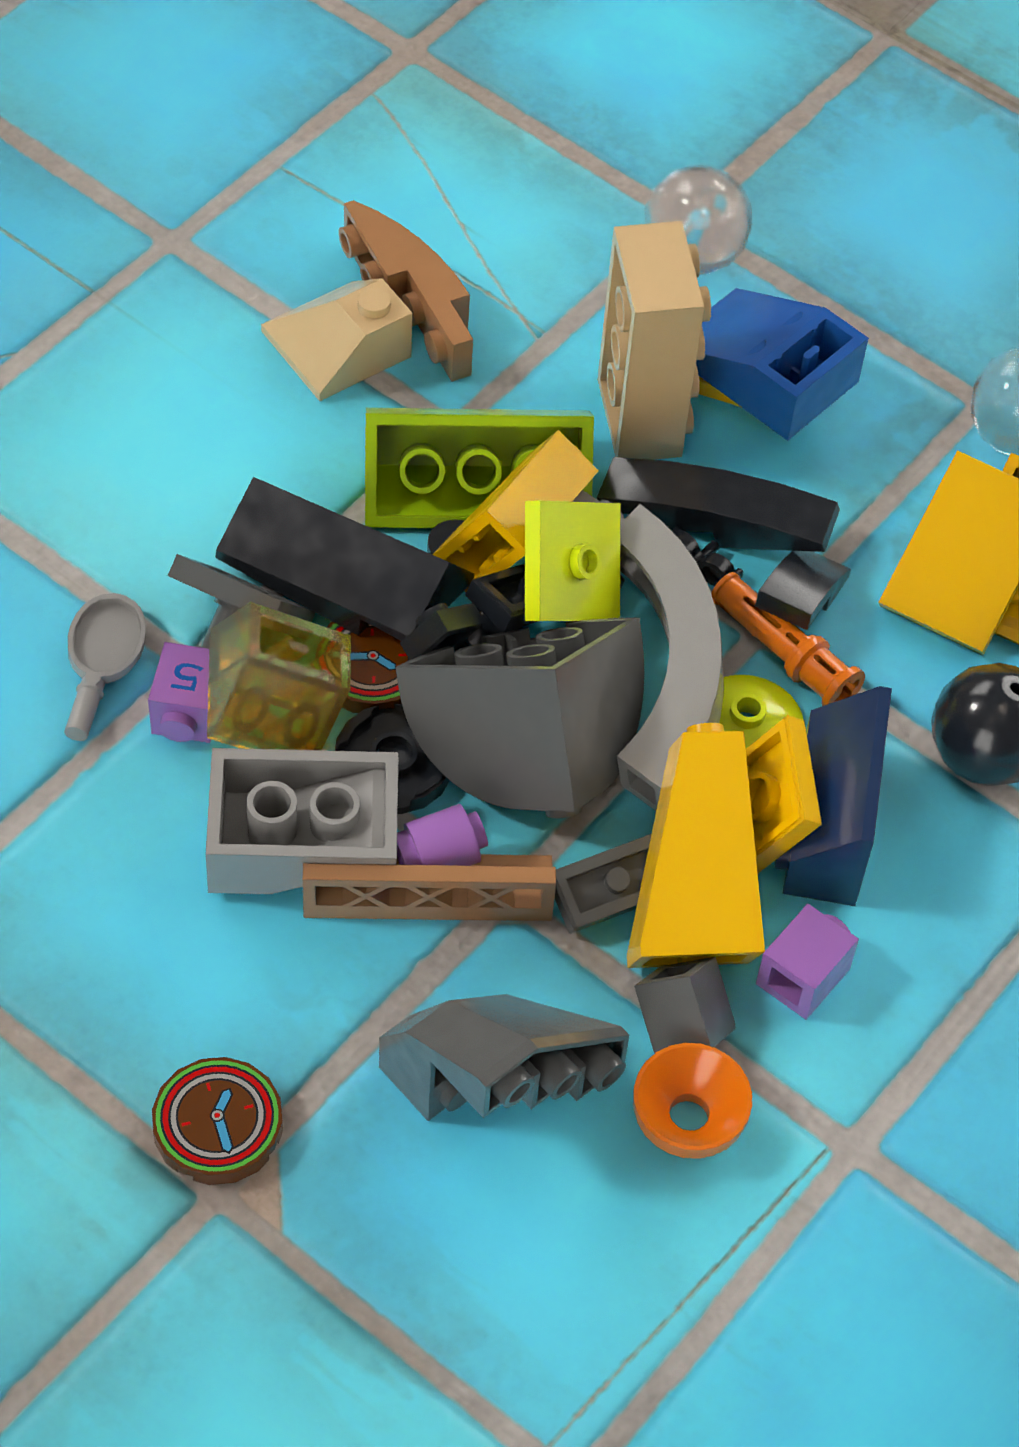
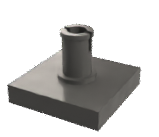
[167,554,316,667]

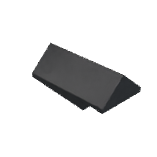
[215,477,475,641]

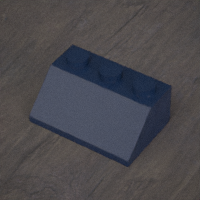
[774,686,892,906]

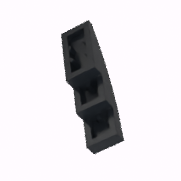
[596,457,840,552]

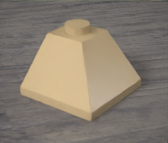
[261,278,412,401]

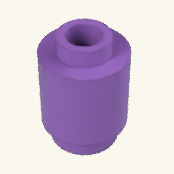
[397,804,488,866]

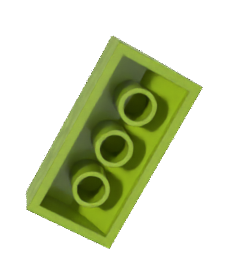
[365,408,594,528]

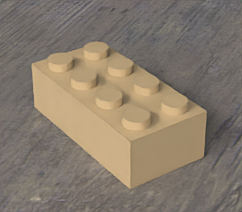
[597,221,711,460]

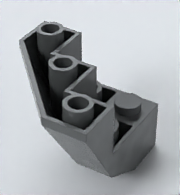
[379,994,630,1121]

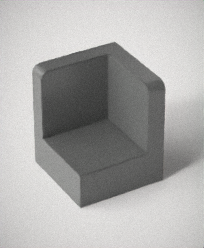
[634,956,735,1054]

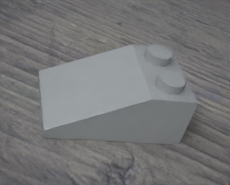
[206,748,398,894]

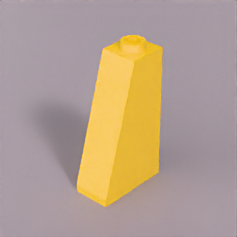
[627,723,765,968]

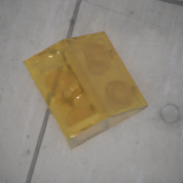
[207,602,351,751]

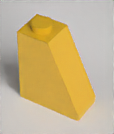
[432,430,599,592]

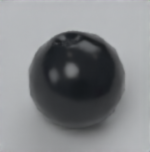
[931,663,1019,786]

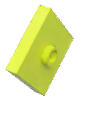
[525,500,621,621]

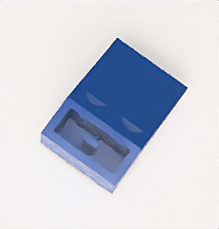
[696,288,869,441]

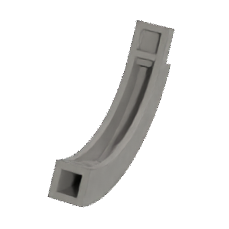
[573,490,724,811]

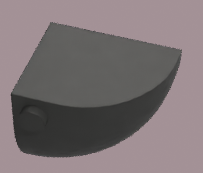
[396,618,644,818]

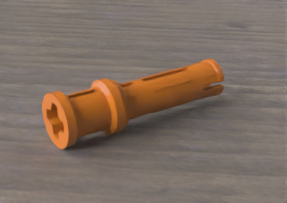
[711,572,865,706]

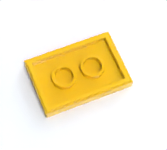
[878,450,1019,655]

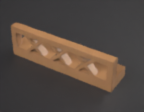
[302,854,556,921]

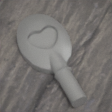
[64,593,146,741]

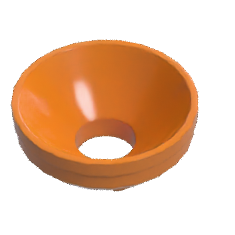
[633,1043,752,1159]

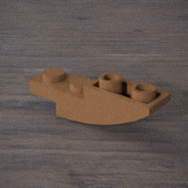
[339,200,473,382]

